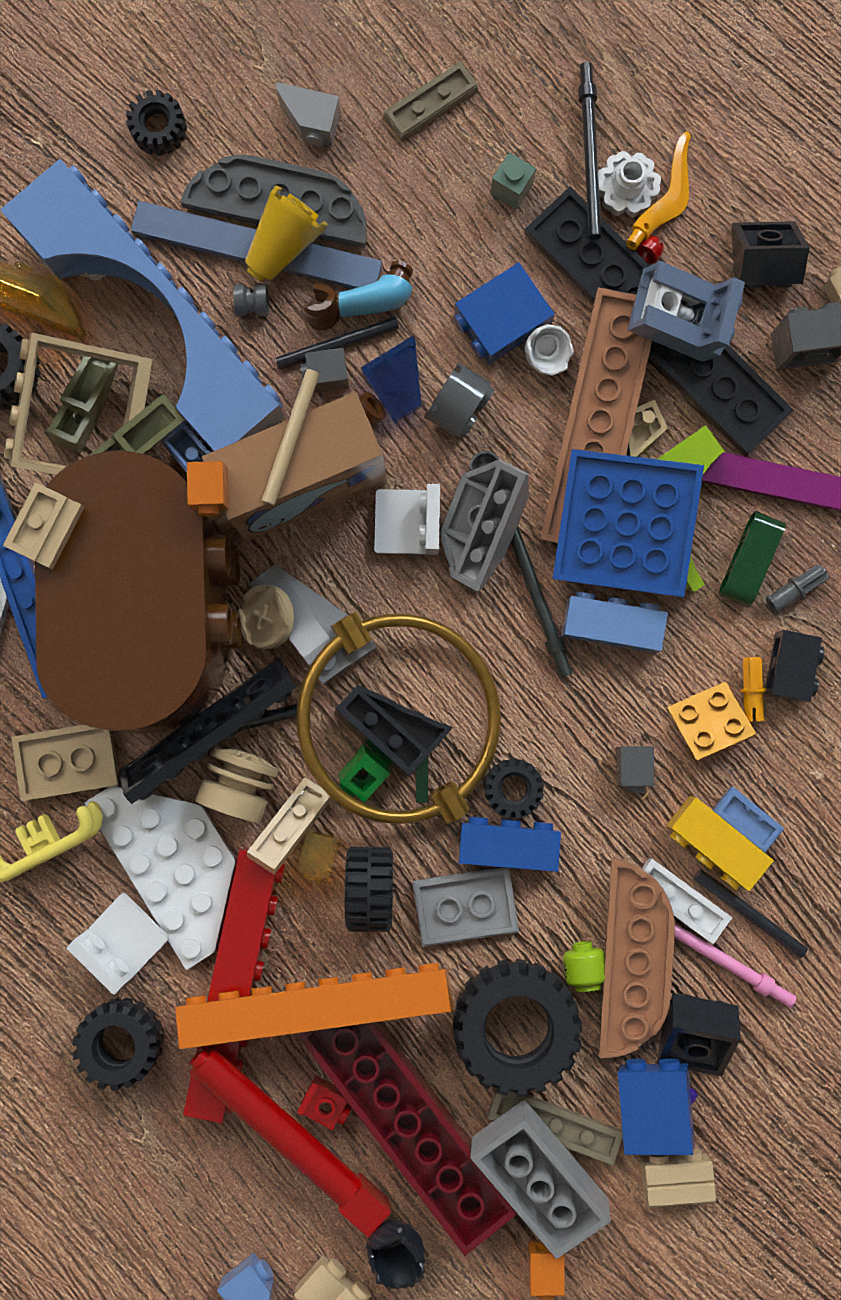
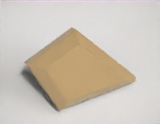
[628,400,668,457]

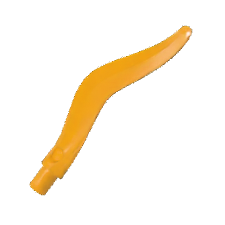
[626,131,691,250]

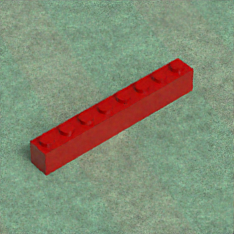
[183,847,285,1123]

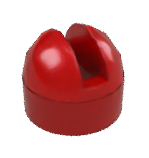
[635,235,664,265]

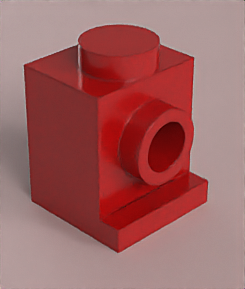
[297,1075,352,1130]

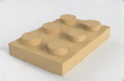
[11,724,120,801]

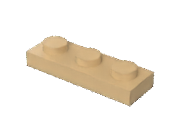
[247,778,331,875]

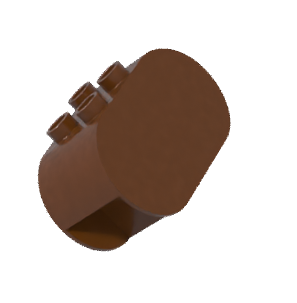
[35,451,242,733]

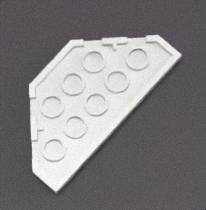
[84,785,237,970]

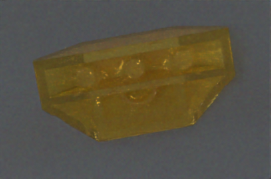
[0,261,87,340]

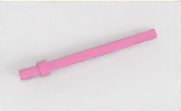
[675,923,796,1008]

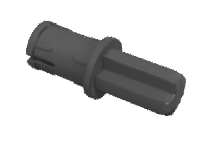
[765,565,829,614]

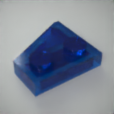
[361,336,422,424]

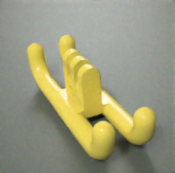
[0,801,103,883]

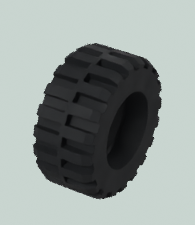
[453,959,582,1097]

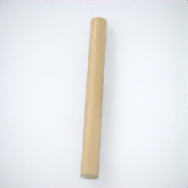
[261,369,319,506]

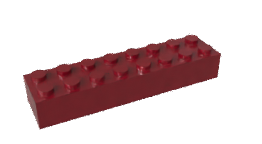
[298,1022,518,1256]

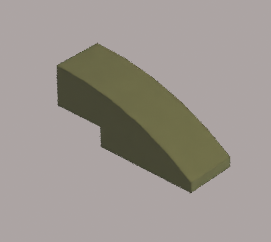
[47,356,119,454]
[89,394,185,456]

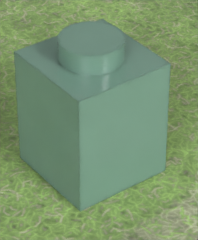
[490,152,536,210]

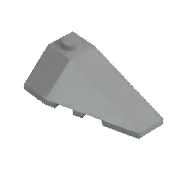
[249,565,377,686]

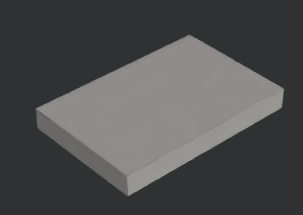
[412,867,519,947]

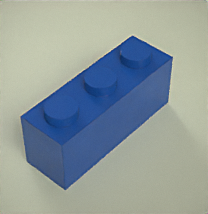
[458,817,561,872]

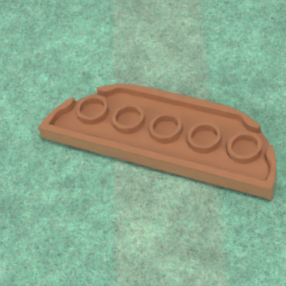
[599,858,675,1058]

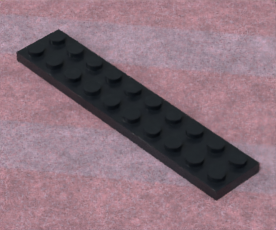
[524,186,794,457]

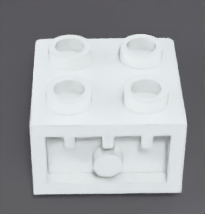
[374,484,440,555]
[66,893,169,995]

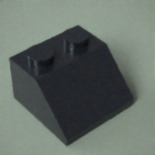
[732,221,810,288]
[657,993,740,1076]

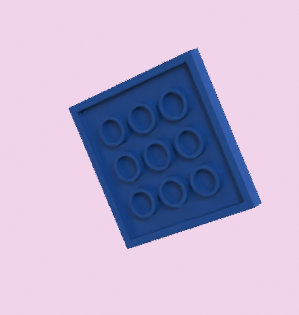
[553,449,704,598]

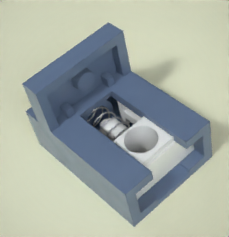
[627,261,745,362]

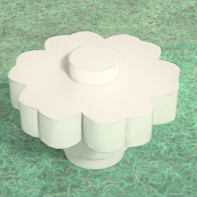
[598,151,661,218]

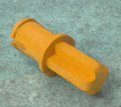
[740,657,767,722]

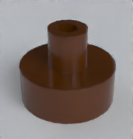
[359,392,386,426]

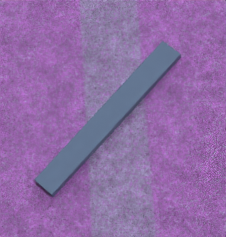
[131,201,382,289]

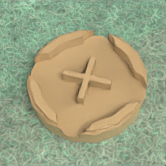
[239,585,294,650]

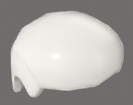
[524,324,574,376]

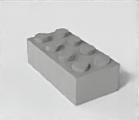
[470,1099,611,1259]

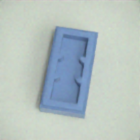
[712,786,784,853]

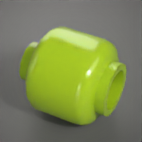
[563,941,605,992]

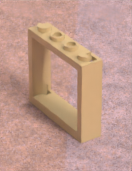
[4,333,153,475]

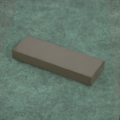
[384,61,478,142]

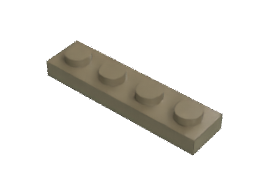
[487,1089,623,1165]

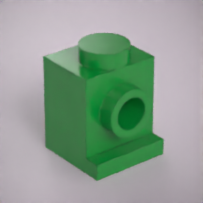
[338,743,390,802]

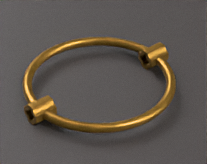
[296,611,501,824]

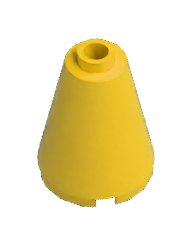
[245,185,328,282]

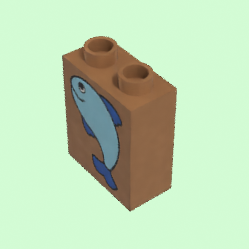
[202,391,387,542]

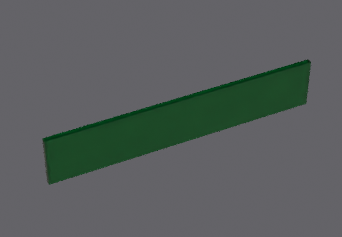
[416,755,429,802]

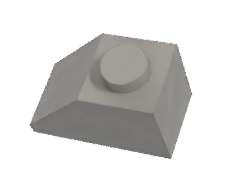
[276,82,341,147]

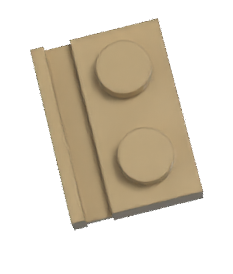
[3,482,85,570]

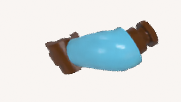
[301,260,413,330]

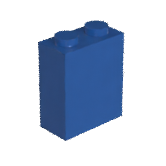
[453,262,555,365]
[618,1059,695,1155]

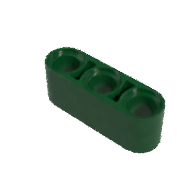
[718,511,786,608]

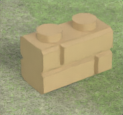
[640,1149,716,1208]

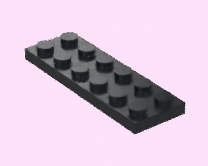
[119,658,297,805]

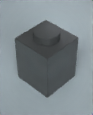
[301,348,350,393]
[616,746,654,793]

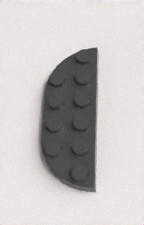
[180,155,367,248]

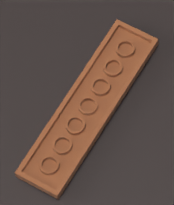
[540,287,652,544]

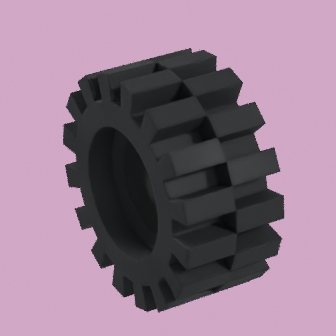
[126,90,187,156]
[484,759,544,818]

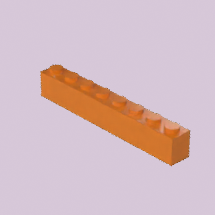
[175,962,454,1049]

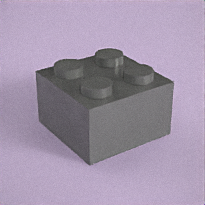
[771,302,841,371]

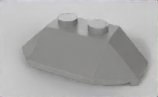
[440,459,529,592]

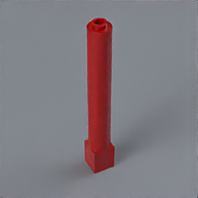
[189,1046,392,1238]

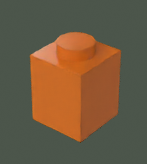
[187,461,229,516]
[528,1241,565,1300]

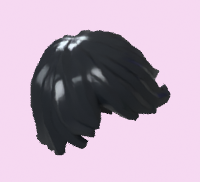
[366,1220,426,1290]

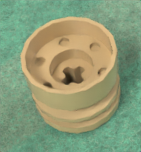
[195,747,279,823]

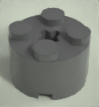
[424,362,495,438]

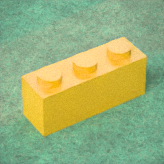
[666,796,774,891]

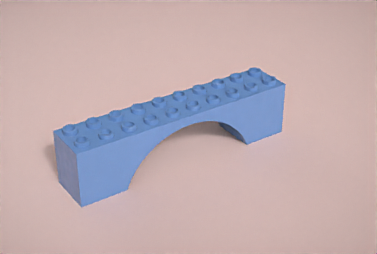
[0,159,284,452]

